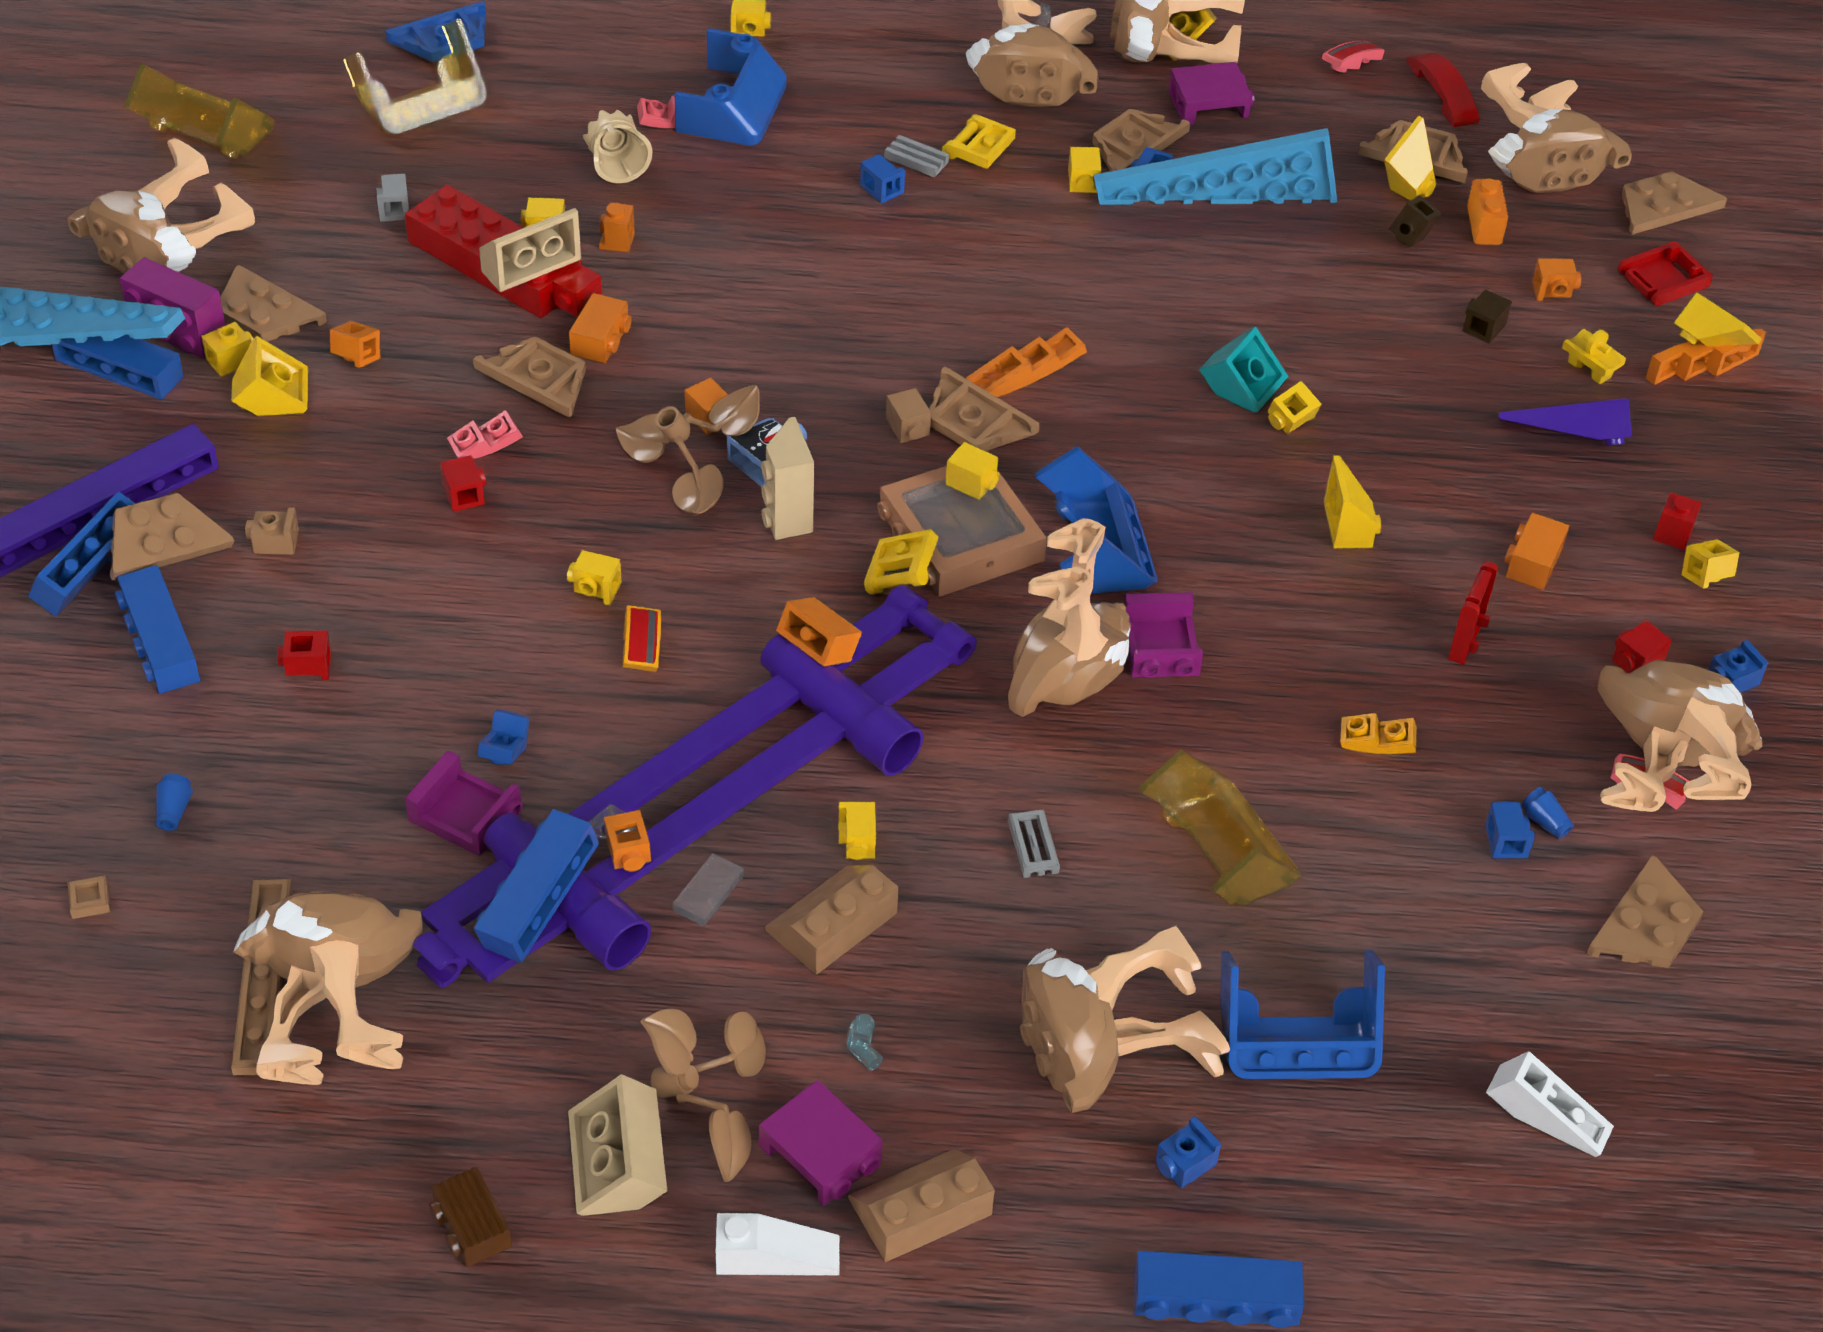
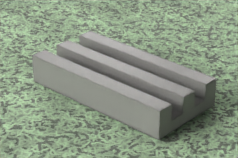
[884,135,949,178]
[1008,809,1060,878]

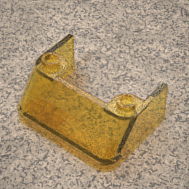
[344,18,487,135]
[124,63,276,159]
[1139,749,1302,906]

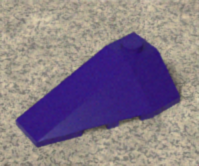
[1498,398,1632,446]

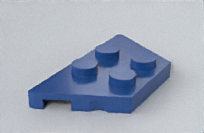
[385,1,486,62]

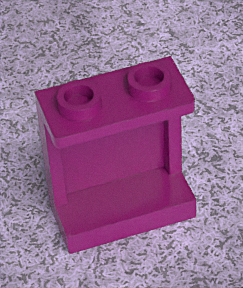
[1168,62,1254,125]
[1124,592,1203,678]
[405,750,523,856]
[759,1080,882,1206]

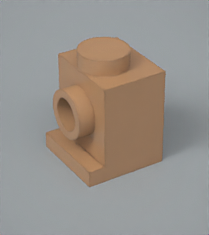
[245,507,299,555]

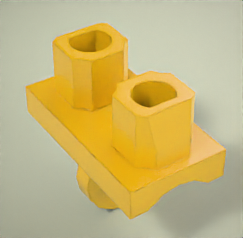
[1562,329,1626,384]

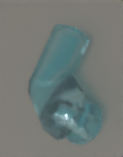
[846,1014,883,1071]

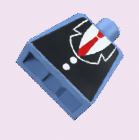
[727,418,807,486]

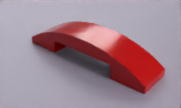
[1406,53,1480,128]

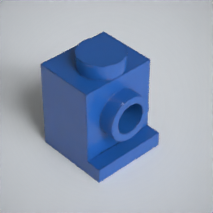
[860,154,905,204]
[1708,640,1769,693]
[1485,801,1535,858]
[1155,1116,1221,1189]

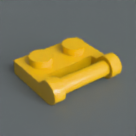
[942,114,1016,169]
[864,529,939,595]

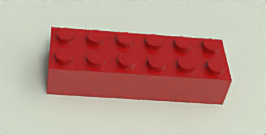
[405,184,581,319]

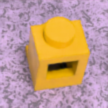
[731,0,771,37]
[1267,381,1321,435]
[1681,539,1740,589]
[567,550,622,606]
[838,802,876,860]

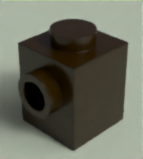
[1389,195,1442,248]
[1463,289,1512,344]

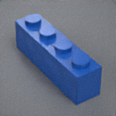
[52,335,184,400]
[28,491,136,617]
[115,565,200,694]
[474,809,599,964]
[1134,1251,1304,1328]

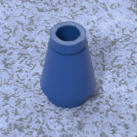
[156,774,193,831]
[1521,787,1574,840]

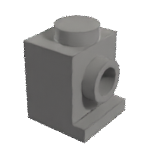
[376,173,409,222]

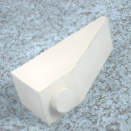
[1486,1051,1614,1157]
[716,1213,839,1275]

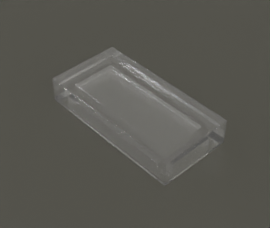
[673,853,744,926]

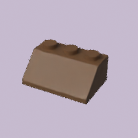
[765,865,899,975]
[848,1149,995,1262]

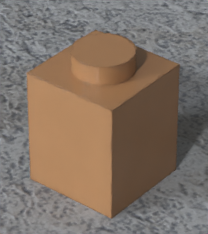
[886,388,931,443]

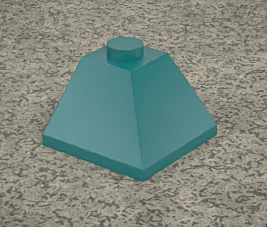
[1199,326,1289,412]

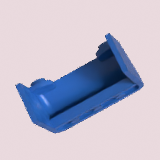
[675,28,787,145]
[1035,446,1158,594]
[1220,950,1385,1079]

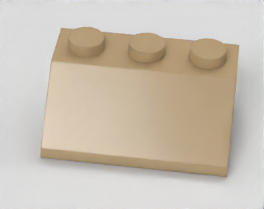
[479,208,581,292]
[761,417,814,540]
[568,1074,667,1216]

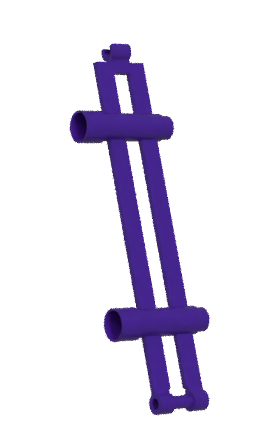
[413,585,977,988]

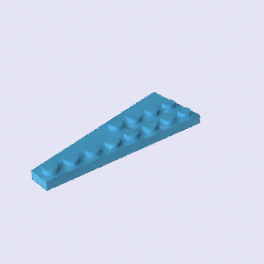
[1094,128,1338,205]
[0,287,185,346]

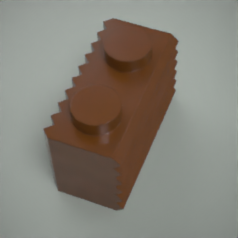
[429,1167,512,1267]

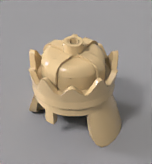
[583,110,653,183]

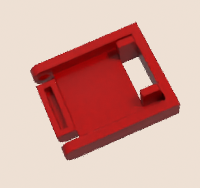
[1617,241,1713,307]
[1448,561,1498,665]

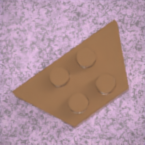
[1092,109,1190,171]
[1358,120,1468,183]
[1622,171,1727,235]
[220,265,327,342]
[473,337,586,417]
[929,366,1039,451]
[110,493,235,580]
[1587,855,1704,968]

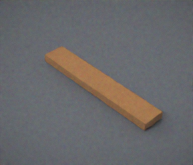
[231,879,292,1075]

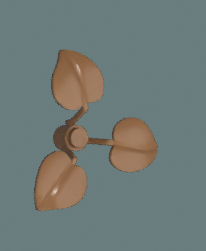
[616,385,760,515]
[640,1009,766,1182]

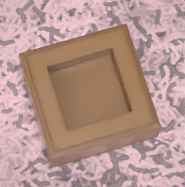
[67,875,110,919]

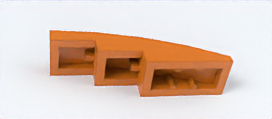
[966,327,1087,397]
[1645,329,1766,385]

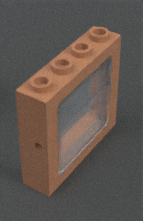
[877,466,1047,597]

